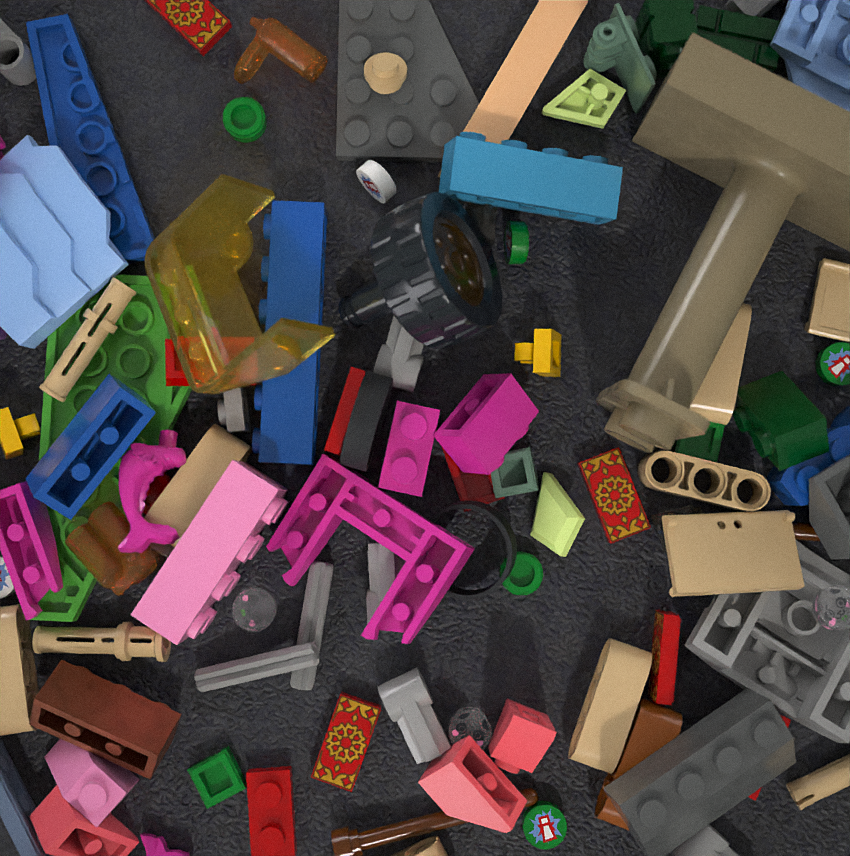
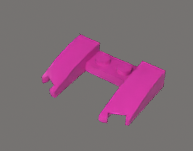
[266,454,475,644]
[0,481,63,621]

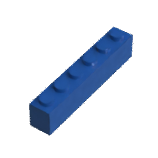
[252,200,328,465]

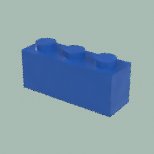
[25,373,156,520]

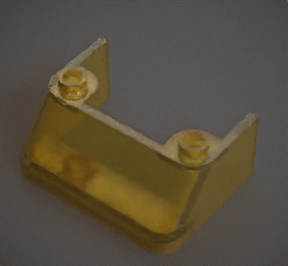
[145,174,335,395]

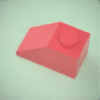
[488,698,557,774]
[418,735,527,833]
[29,785,139,856]

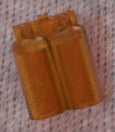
[234,17,328,84]
[65,501,160,596]

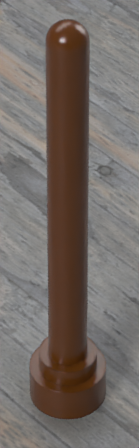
[331,788,538,856]

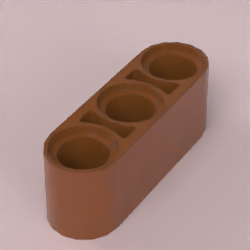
[594,698,683,831]

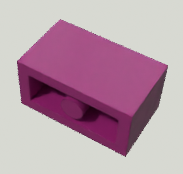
[433,373,539,475]
[378,401,440,497]

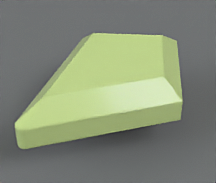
[542,69,626,129]
[530,472,585,557]

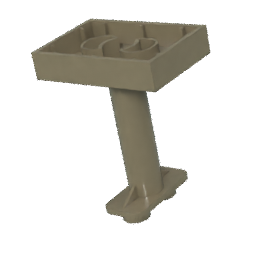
[596,32,850,453]

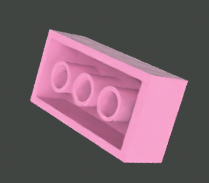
[131,460,289,645]

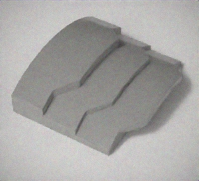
[684,540,850,743]

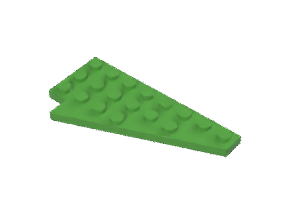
[30,275,222,622]

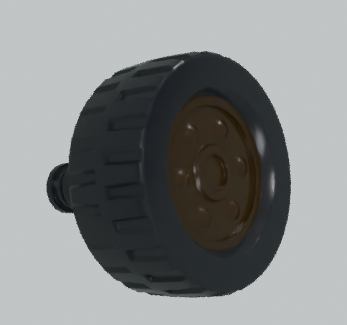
[338,192,503,349]

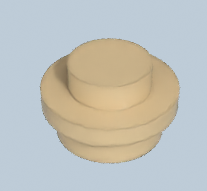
[364,53,407,94]

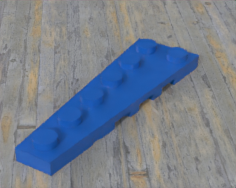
[26,14,161,264]

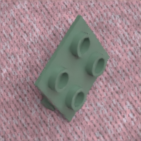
[583,3,656,114]

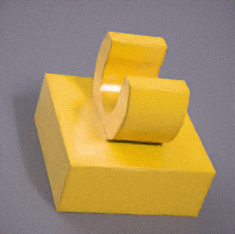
[514,329,562,377]
[0,407,41,460]

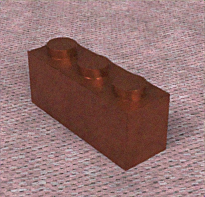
[29,660,182,780]

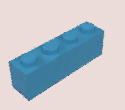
[439,132,623,225]

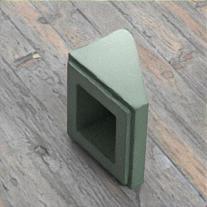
[491,447,540,498]

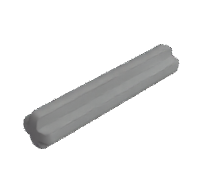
[290,561,334,690]
[194,642,320,692]

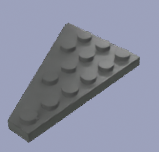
[336,0,479,162]

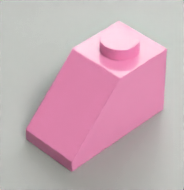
[44,739,139,828]

